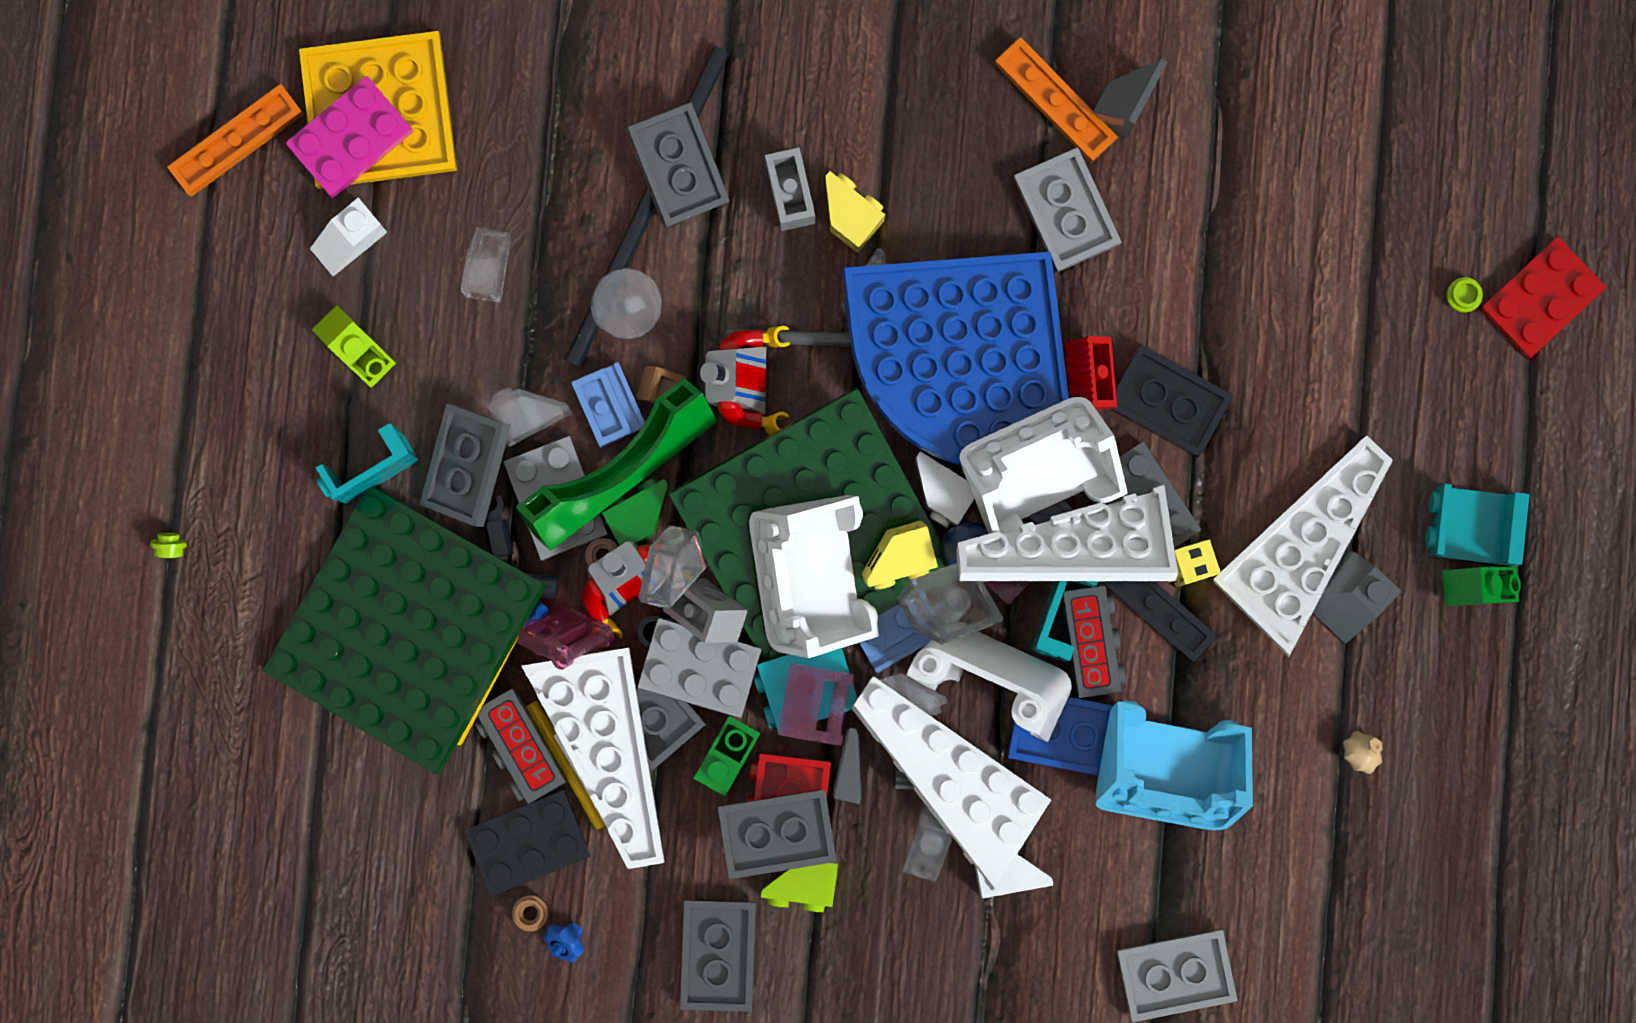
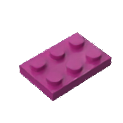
[286,76,414,198]

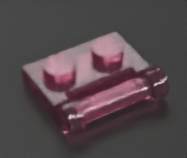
[518,606,615,670]
[778,663,854,746]

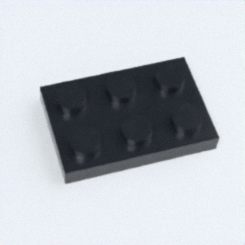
[1109,345,1234,458]
[464,790,591,897]

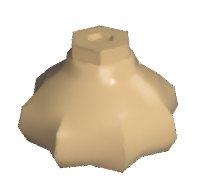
[1343,731,1383,774]

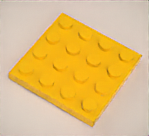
[299,31,457,189]

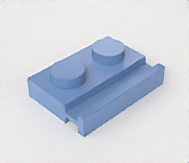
[571,362,645,448]
[859,596,936,673]

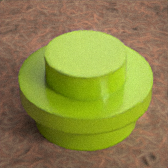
[1446,277,1483,313]
[150,532,187,558]

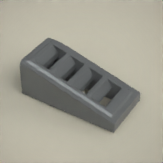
[832,728,861,804]

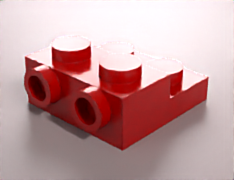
[747,753,831,802]

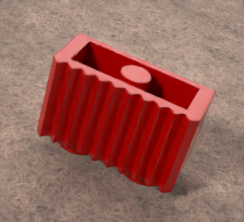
[1062,336,1117,412]

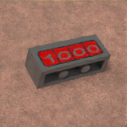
[1061,586,1126,698]
[474,689,568,804]

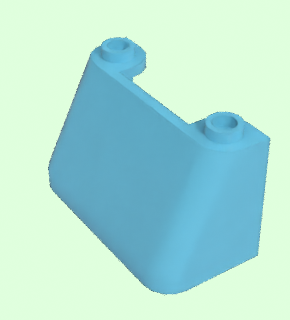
[1095,701,1253,830]

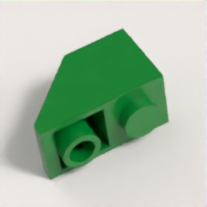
[602,477,670,545]
[1442,567,1521,606]
[694,716,761,796]

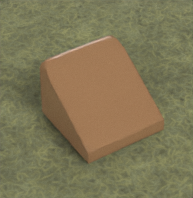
[636,366,686,405]

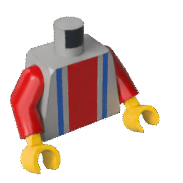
[700,326,790,435]
[581,541,691,646]

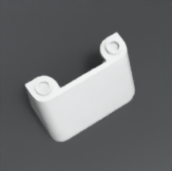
[959,397,1128,534]
[749,495,879,658]
[907,624,1072,742]

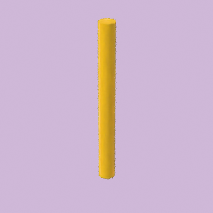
[526,700,605,831]

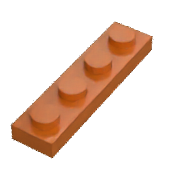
[995,37,1118,163]
[167,84,304,197]

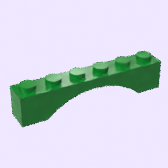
[516,378,718,551]

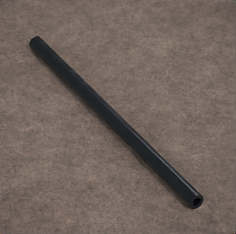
[564,46,729,368]

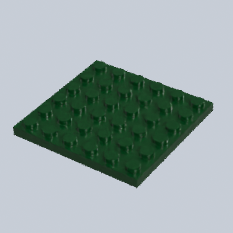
[668,387,957,662]
[263,486,547,775]

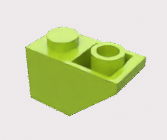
[312,305,396,388]
[761,862,838,912]

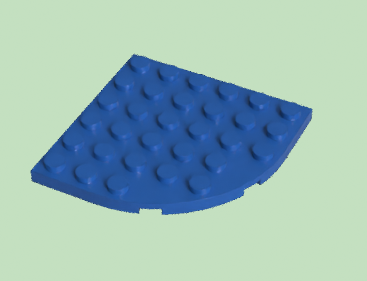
[842,252,1069,465]

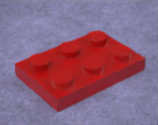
[1479,236,1607,360]

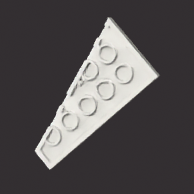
[1213,436,1392,657]
[956,485,1178,581]
[522,648,665,869]
[852,676,1051,891]

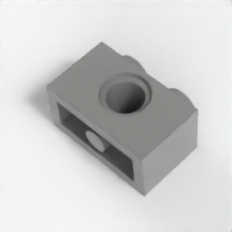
[765,147,815,231]
[663,578,748,643]

